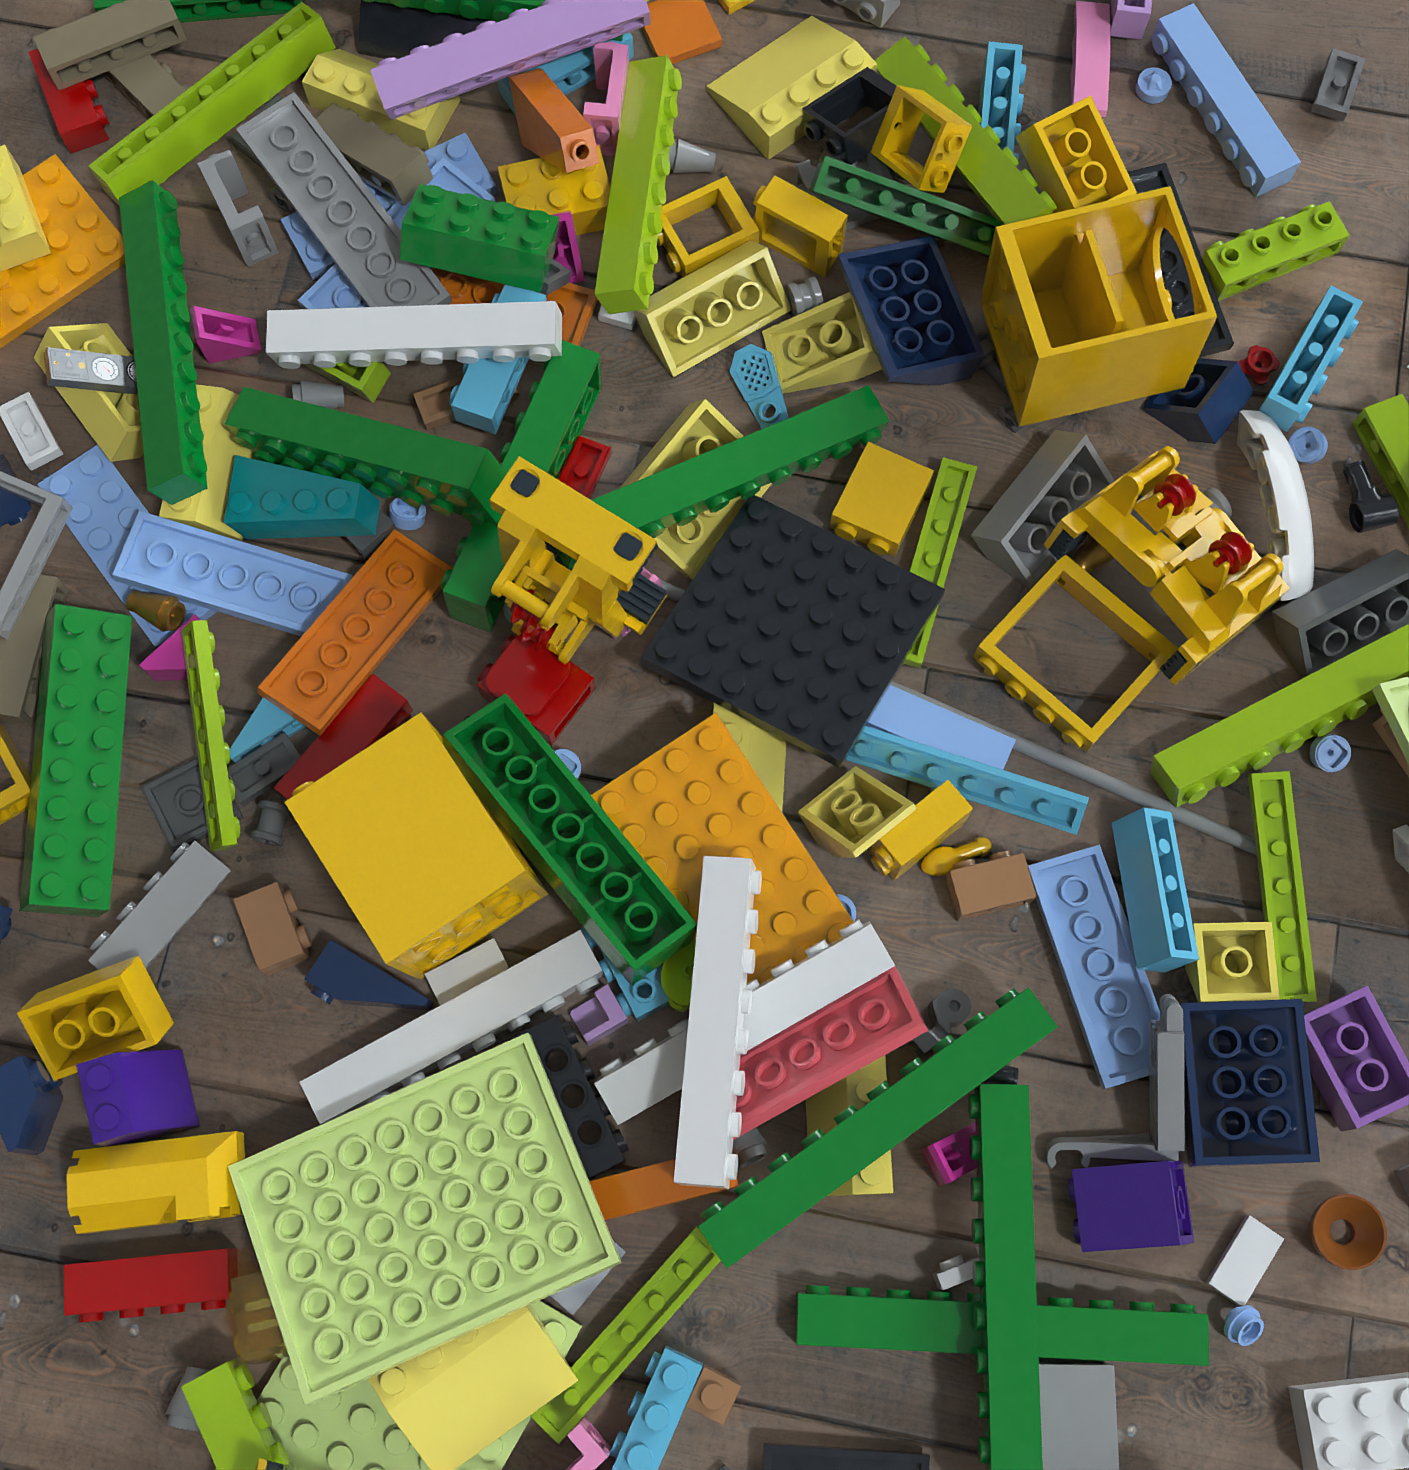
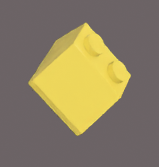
[1185,922,1280,1003]

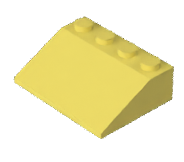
[706,16,877,160]
[620,399,771,581]
[368,1305,578,1470]

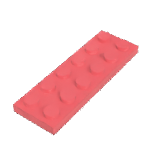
[733,966,928,1140]

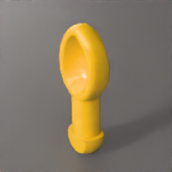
[921,837,992,876]

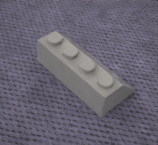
[971,430,1115,589]

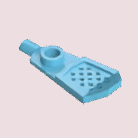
[730,344,789,429]

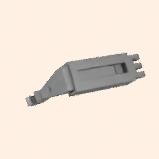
[1046,994,1185,1168]

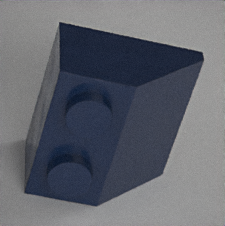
[1143,358,1254,444]
[0,1055,64,1155]

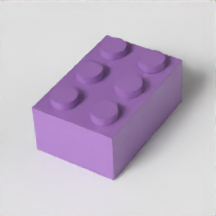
[1304,986,1409,1132]

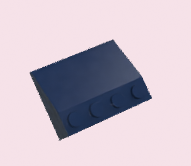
[836,236,985,385]
[1179,999,1320,1167]

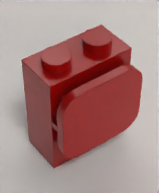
[477,633,596,746]

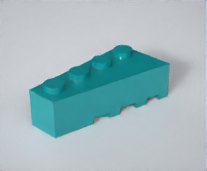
[224,455,381,539]

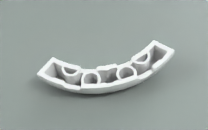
[1237,410,1314,601]

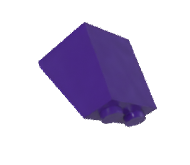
[76,1049,200,1147]
[1068,1161,1195,1252]

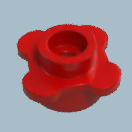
[1238,345,1280,385]

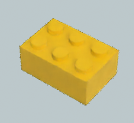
[1015,95,1137,213]
[498,145,610,236]
[17,955,174,1081]

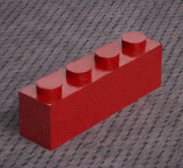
[274,674,413,801]
[64,1248,239,1323]

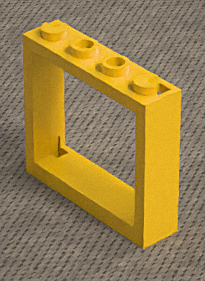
[973,555,1178,753]

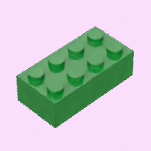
[400,184,559,293]

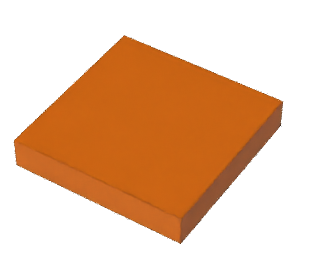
[642,0,722,64]

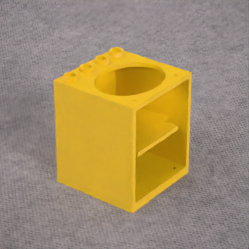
[980,186,1217,427]
[284,712,548,980]

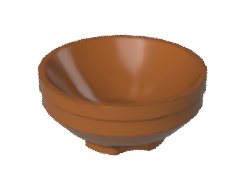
[1310,1194,1387,1270]

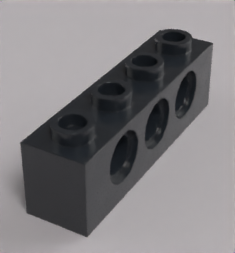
[514,1015,629,1180]

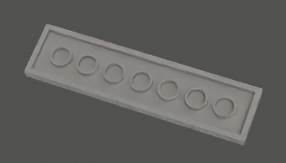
[236,92,452,307]

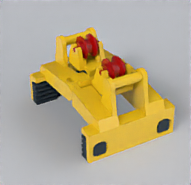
[1043,446,1290,685]
[489,456,667,664]

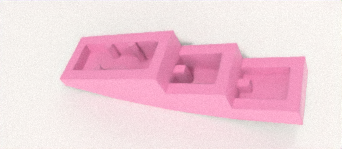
[1070,1,1110,117]

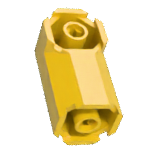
[67,1131,245,1234]

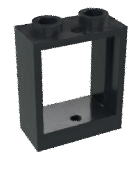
[802,67,899,165]

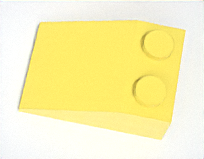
[762,292,882,394]
[798,766,917,858]

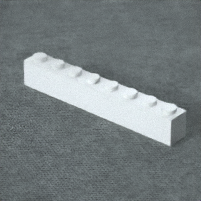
[266,301,562,369]
[674,856,762,1189]
[594,920,895,1125]
[299,930,604,1125]

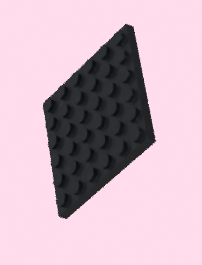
[641,495,945,768]

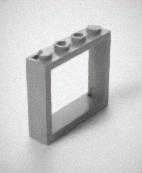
[0,471,73,640]

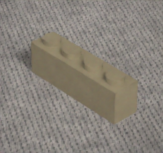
[33,0,187,90]
[102,54,190,119]
[316,103,434,206]
[0,574,69,727]

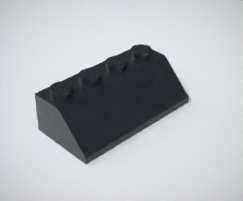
[358,0,497,59]

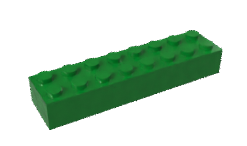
[441,340,602,633]
[224,387,507,525]
[19,604,132,917]
[443,693,697,986]

